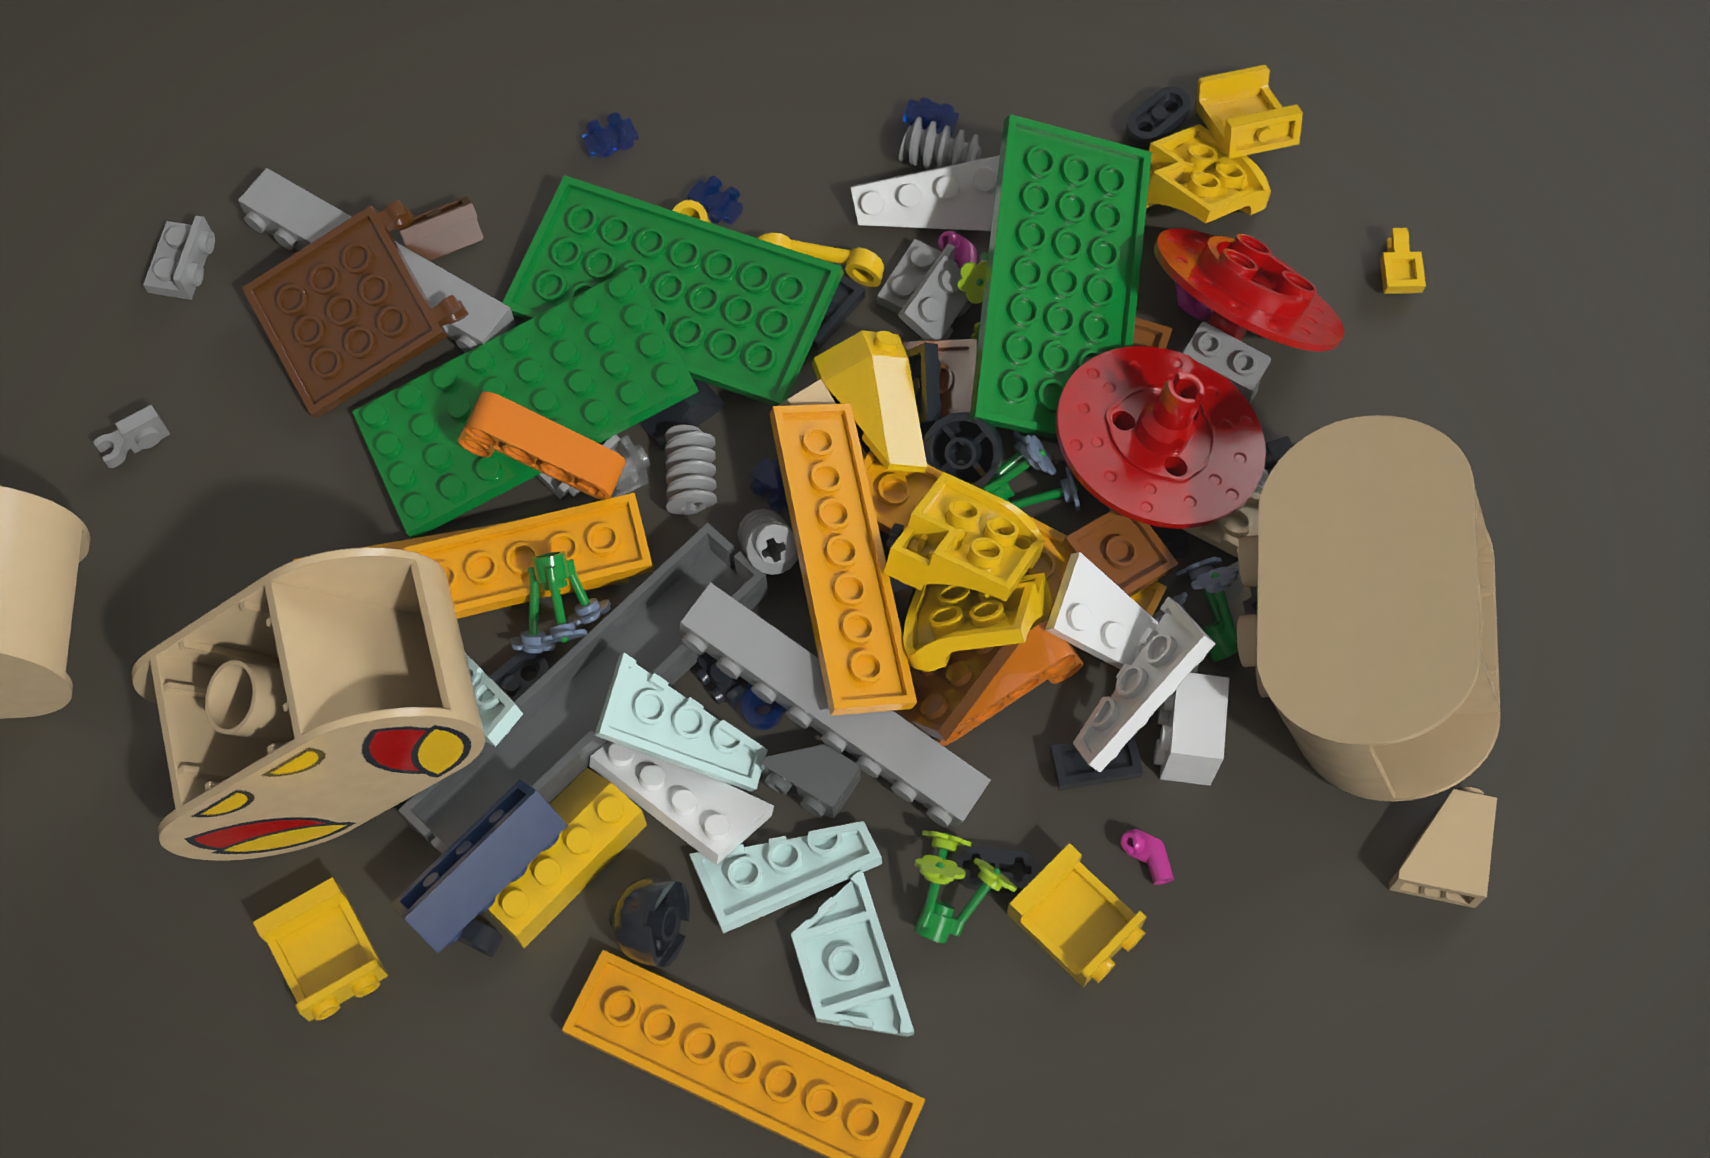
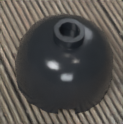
[923,412,1005,488]
[609,877,690,967]

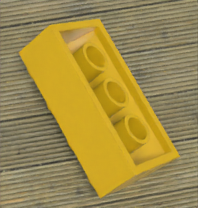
[486,768,647,948]

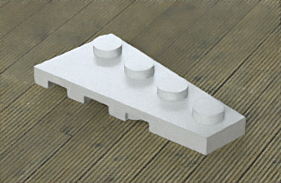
[589,741,774,865]

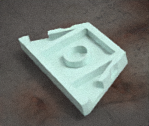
[791,871,914,1037]

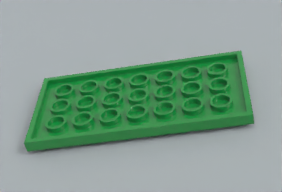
[969,114,1152,439]
[502,175,844,406]
[352,267,699,539]

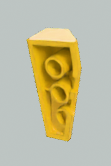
[812,330,927,473]

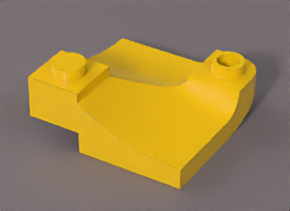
[1146,124,1271,223]
[883,472,1045,602]
[903,573,1053,672]

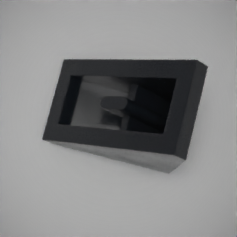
[639,378,725,451]

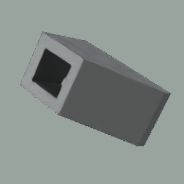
[761,744,861,820]

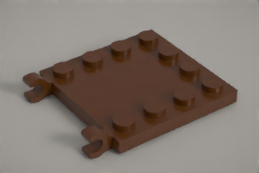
[242,200,468,419]

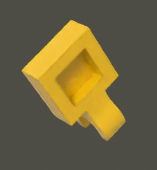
[1380,228,1426,294]

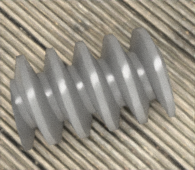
[899,117,982,170]
[665,425,717,515]
[737,508,798,575]

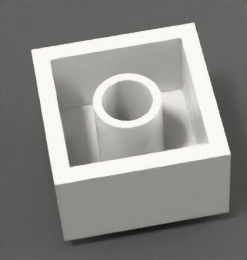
[1154,673,1229,786]

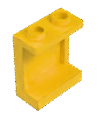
[1195,65,1303,159]
[1007,843,1147,987]
[253,877,388,1022]

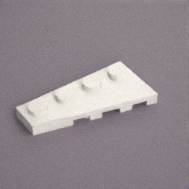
[851,155,1000,231]
[1045,552,1199,673]
[1073,597,1215,772]

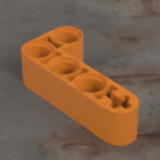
[458,392,626,500]
[934,620,1083,746]

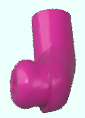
[938,231,977,269]
[1175,282,1213,321]
[1120,829,1174,885]

